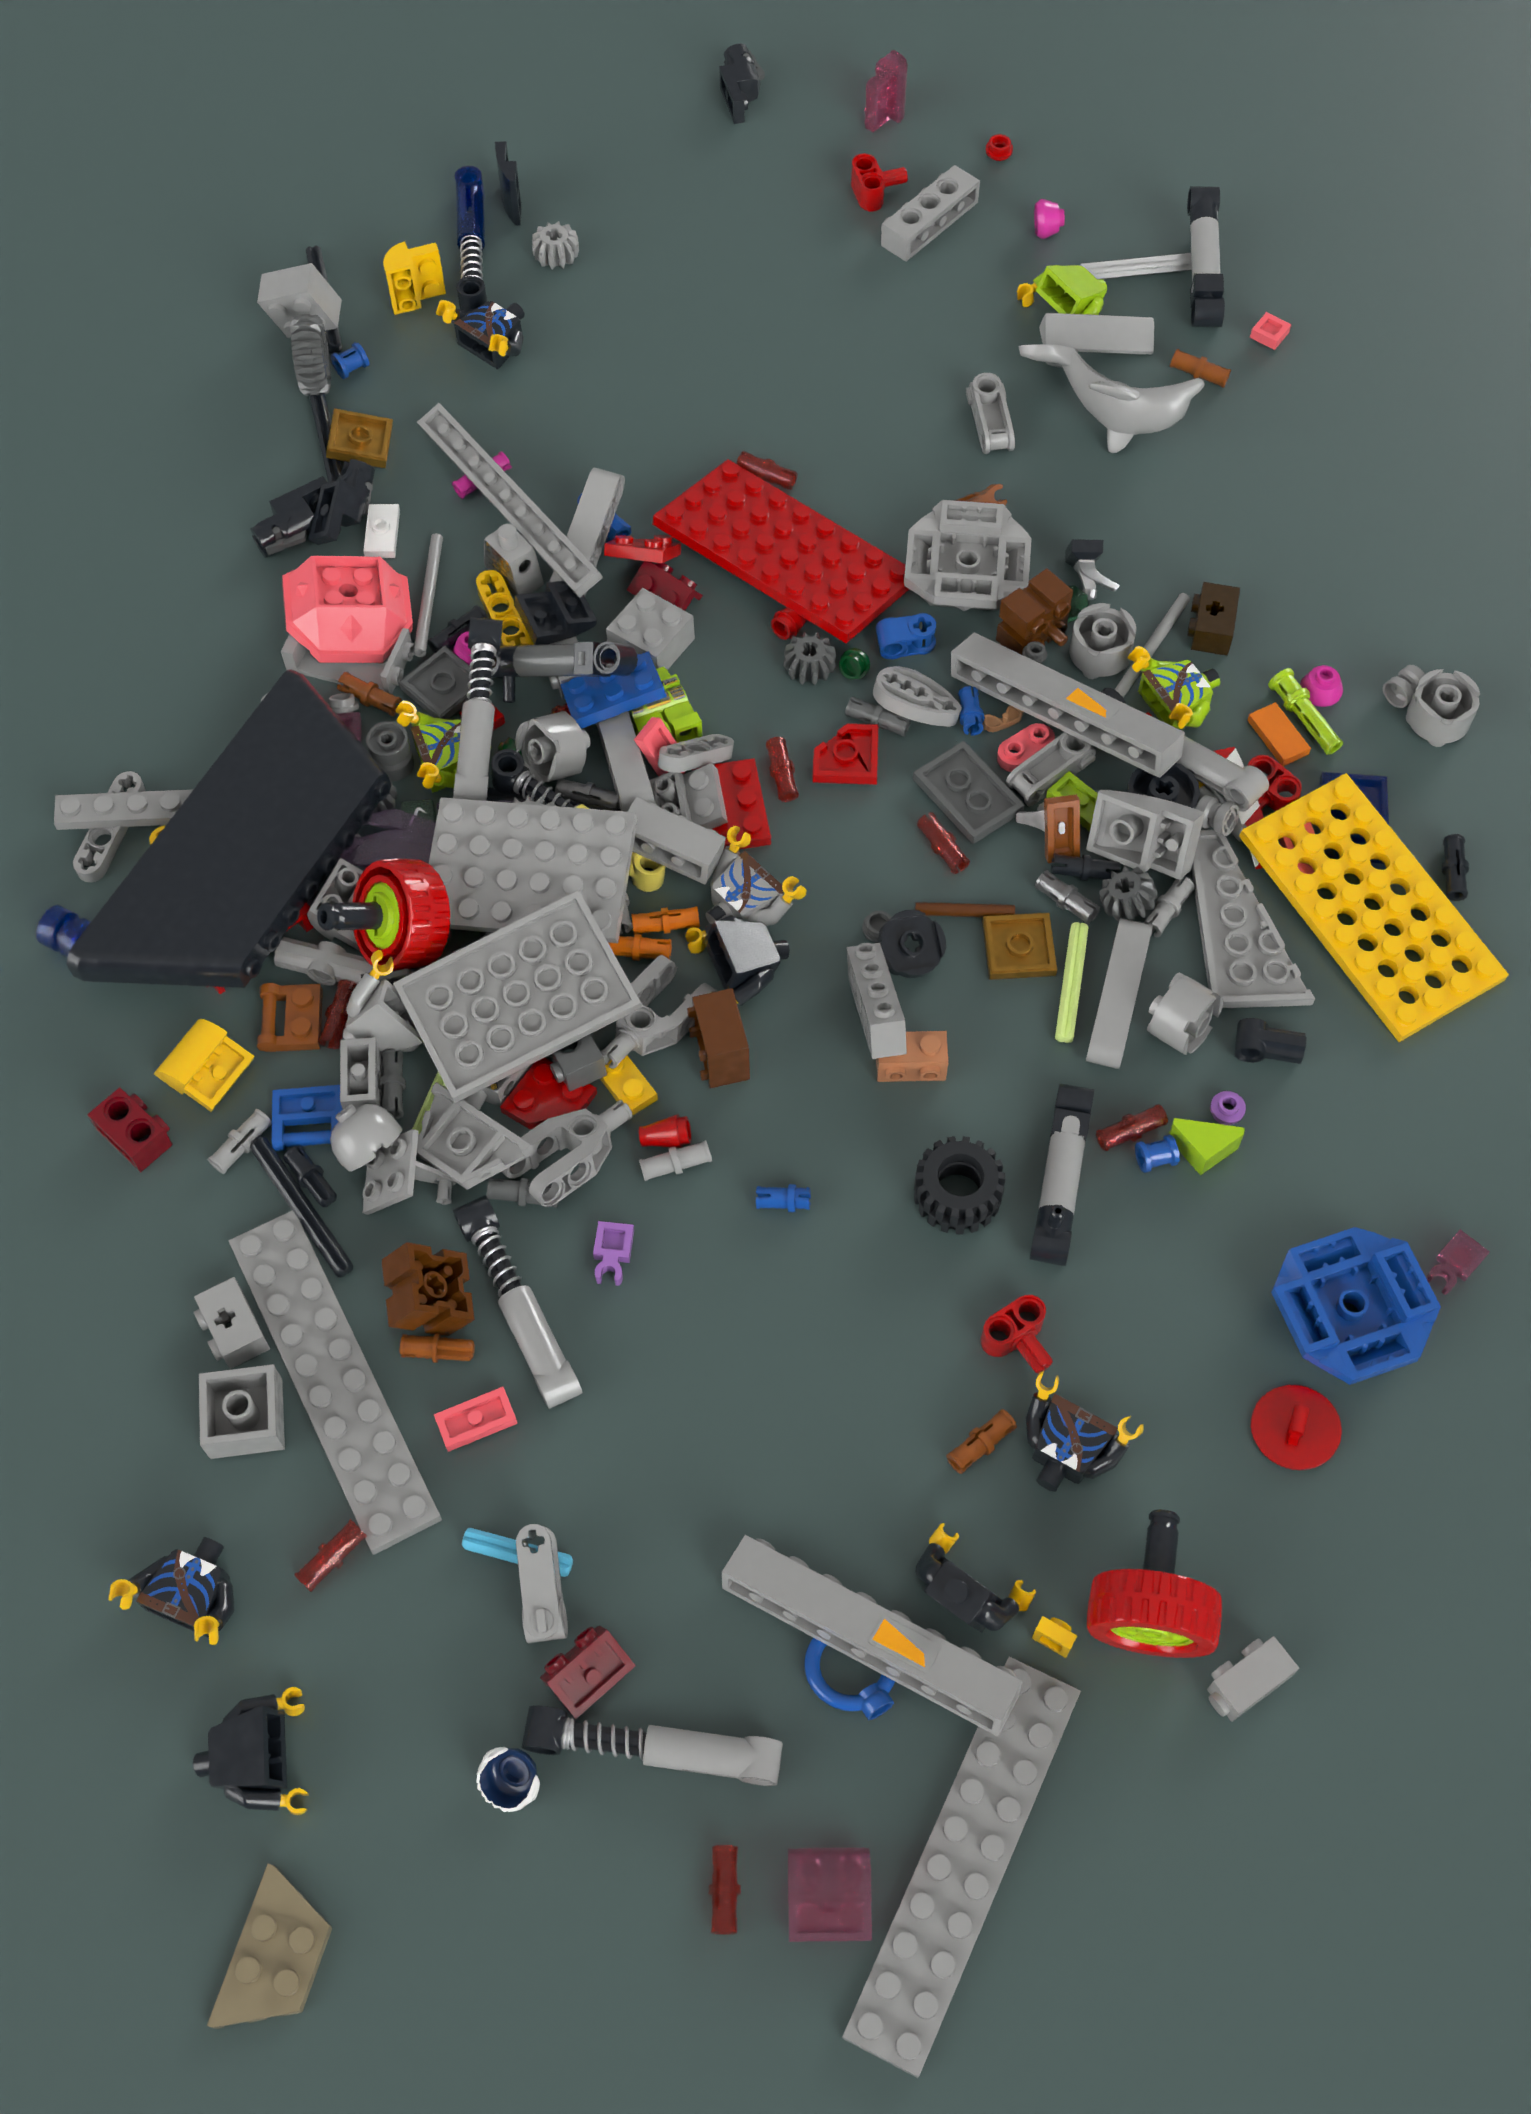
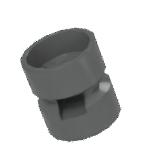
[366,721,414,781]

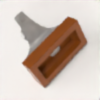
[1016,794,1080,863]

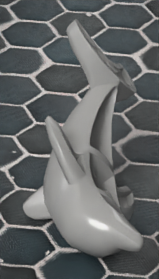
[1019,344,1205,454]

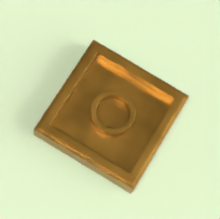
[326,408,393,468]
[982,913,1057,980]

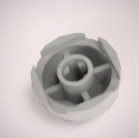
[330,1104,402,1171]

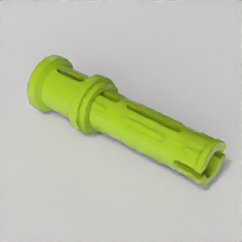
[1268,668,1343,755]

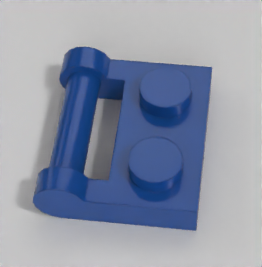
[272,1085,343,1152]

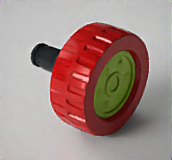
[317,858,450,971]
[1087,1509,1222,1658]

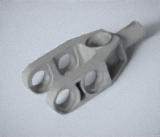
[600,955,717,1069]
[501,1100,633,1207]

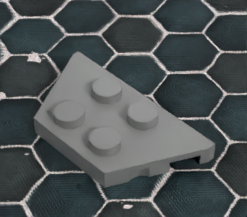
[417,1082,535,1190]

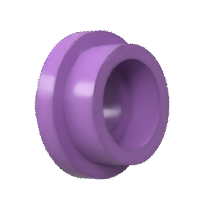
[1210,1091,1246,1125]

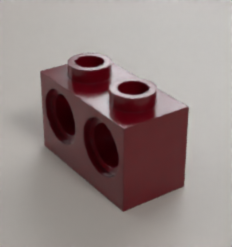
[87,1087,173,1172]

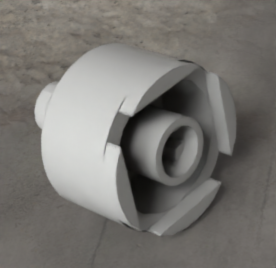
[1069,603,1136,679]
[1405,669,1480,747]
[515,711,590,782]
[1147,972,1224,1055]

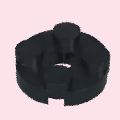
[878,910,946,978]

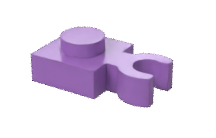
[593,1221,634,1286]

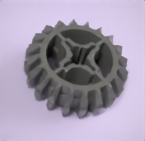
[290,314,332,396]

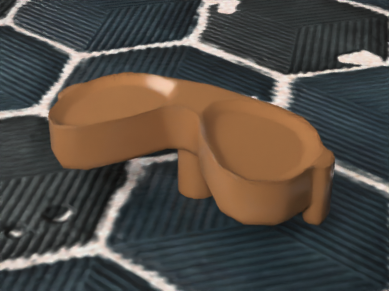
[983,705,1024,732]

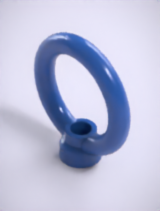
[804,1638,895,1720]

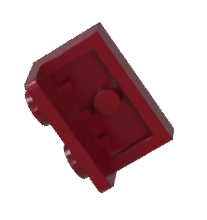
[627,561,703,611]

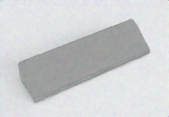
[1039,313,1154,355]

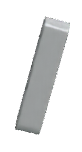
[550,467,625,596]
[596,711,655,812]
[1086,918,1153,1069]

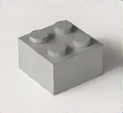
[257,263,342,338]
[606,588,695,670]
[199,1364,285,1459]

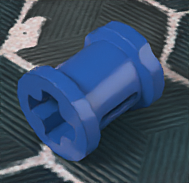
[331,342,369,379]
[1135,1134,1180,1173]

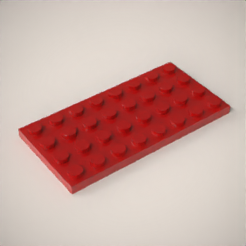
[652,459,909,643]

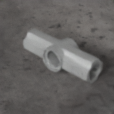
[274,937,373,987]

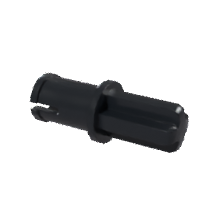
[283,1146,337,1207]

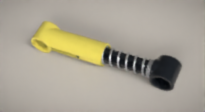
[491,749,666,892]

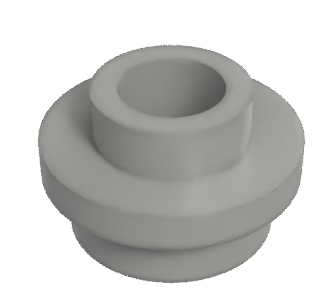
[329,693,359,718]

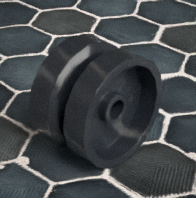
[1126,763,1200,809]

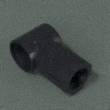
[1235,1018,1307,1064]

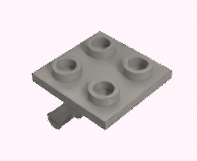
[362,1129,456,1215]

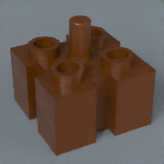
[996,568,1073,655]
[382,1242,475,1336]

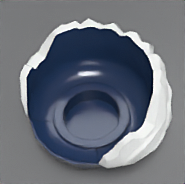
[476,1747,540,1812]

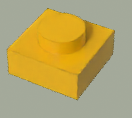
[1032,1616,1077,1658]

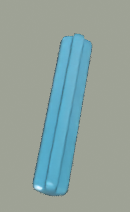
[462,1528,573,1577]

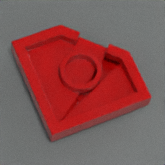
[604,535,681,563]
[813,723,879,785]
[500,1058,597,1129]

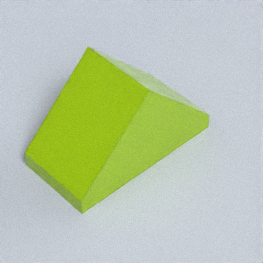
[1169,1118,1245,1175]

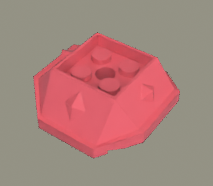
[282,555,413,663]

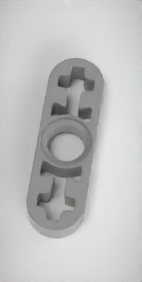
[658,734,734,773]

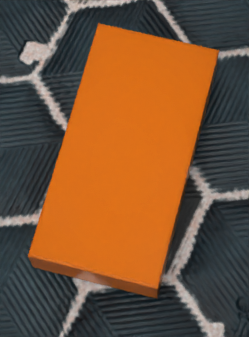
[1247,702,1311,766]

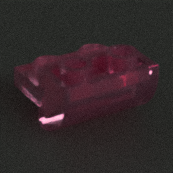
[865,50,908,133]
[788,1848,872,1942]

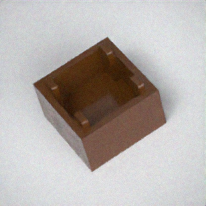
[687,988,750,1088]

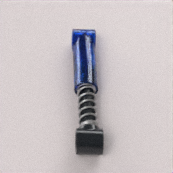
[454,166,487,311]

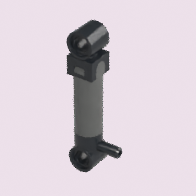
[491,641,638,703]

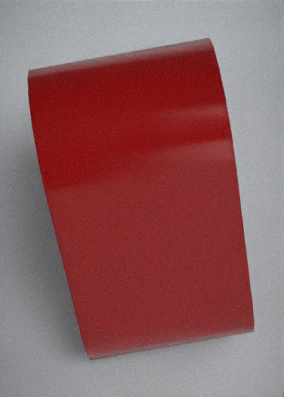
[851,153,908,212]
[1248,755,1302,811]
[981,1295,1053,1374]

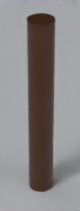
[915,902,1015,917]

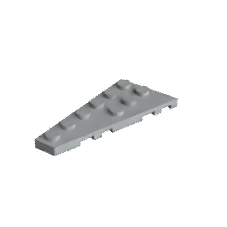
[1191,830,1315,1008]

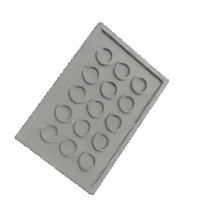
[429,797,638,943]
[393,890,642,1103]

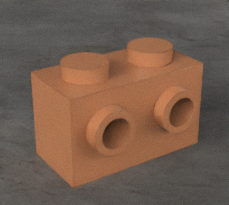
[876,1031,949,1082]

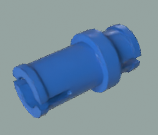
[958,686,985,736]
[756,1184,811,1212]

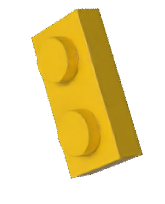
[600,1055,658,1115]

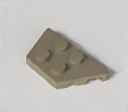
[207,1864,332,2029]

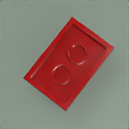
[692,758,771,850]

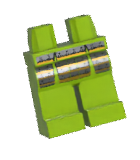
[628,667,702,758]

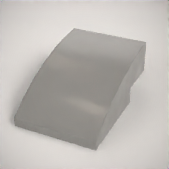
[1086,790,1205,880]

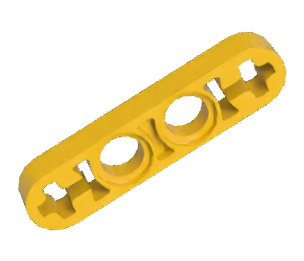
[476,570,534,646]

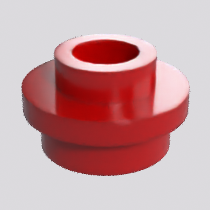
[986,134,1013,161]

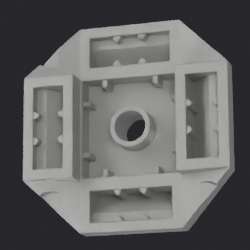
[904,500,1031,611]

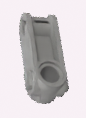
[966,372,1015,454]
[1005,732,1096,807]
[516,1524,568,1644]

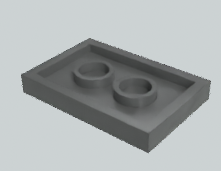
[913,741,1025,844]

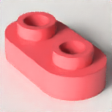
[997,723,1055,772]

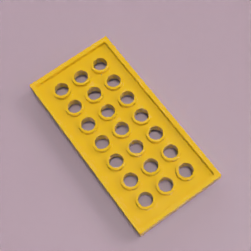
[1239,773,1509,1042]

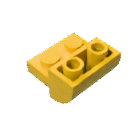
[383,241,446,315]
[154,1019,255,1112]

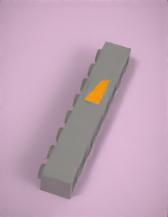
[951,632,1185,778]
[722,1535,1023,1737]

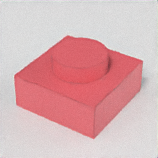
[1250,312,1291,350]

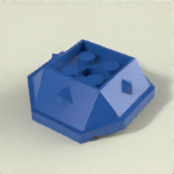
[1271,1227,1441,1385]

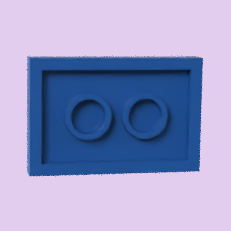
[560,651,667,729]

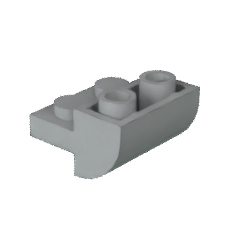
[649,763,728,829]
[307,858,363,951]

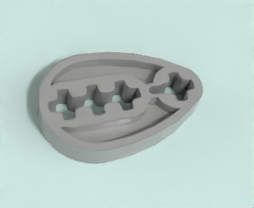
[873,666,962,727]

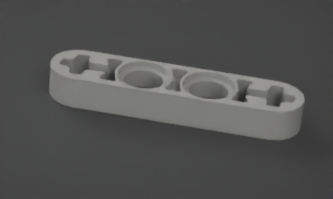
[73,771,146,883]

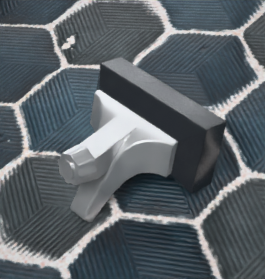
[1065,539,1119,600]

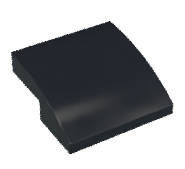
[495,141,522,225]
[514,581,597,645]

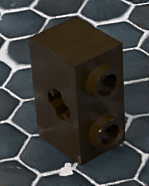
[1187,582,1240,656]

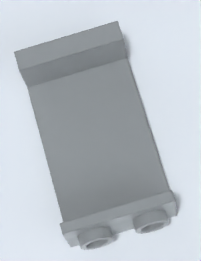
[281,628,414,694]

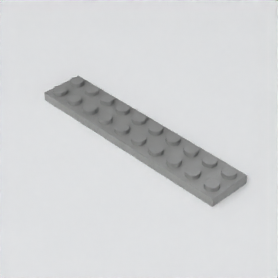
[228,1210,442,1555]
[842,1656,1081,2078]

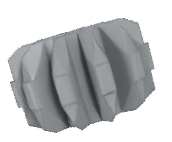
[532,221,579,270]

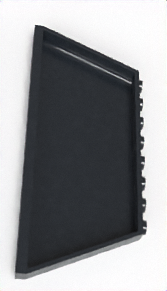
[67,669,391,988]

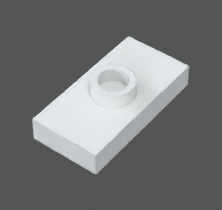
[364,504,400,558]

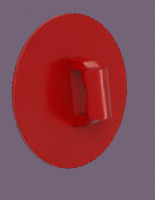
[1251,1385,1342,1470]

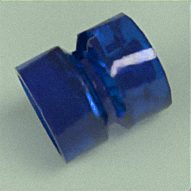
[36,905,92,957]

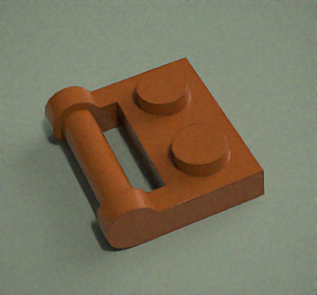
[257,983,323,1052]

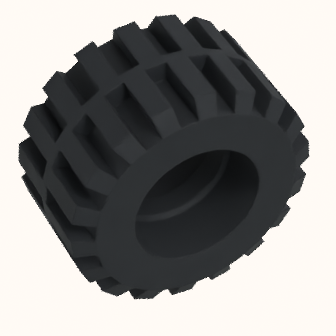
[914,1136,1005,1234]

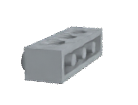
[881,165,980,262]
[847,943,907,1059]

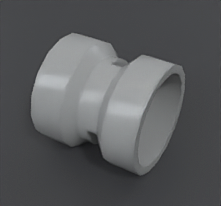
[1383,665,1425,708]
[1195,795,1239,836]

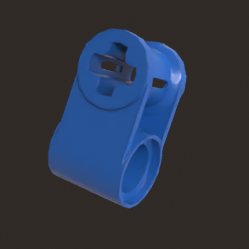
[875,613,936,659]

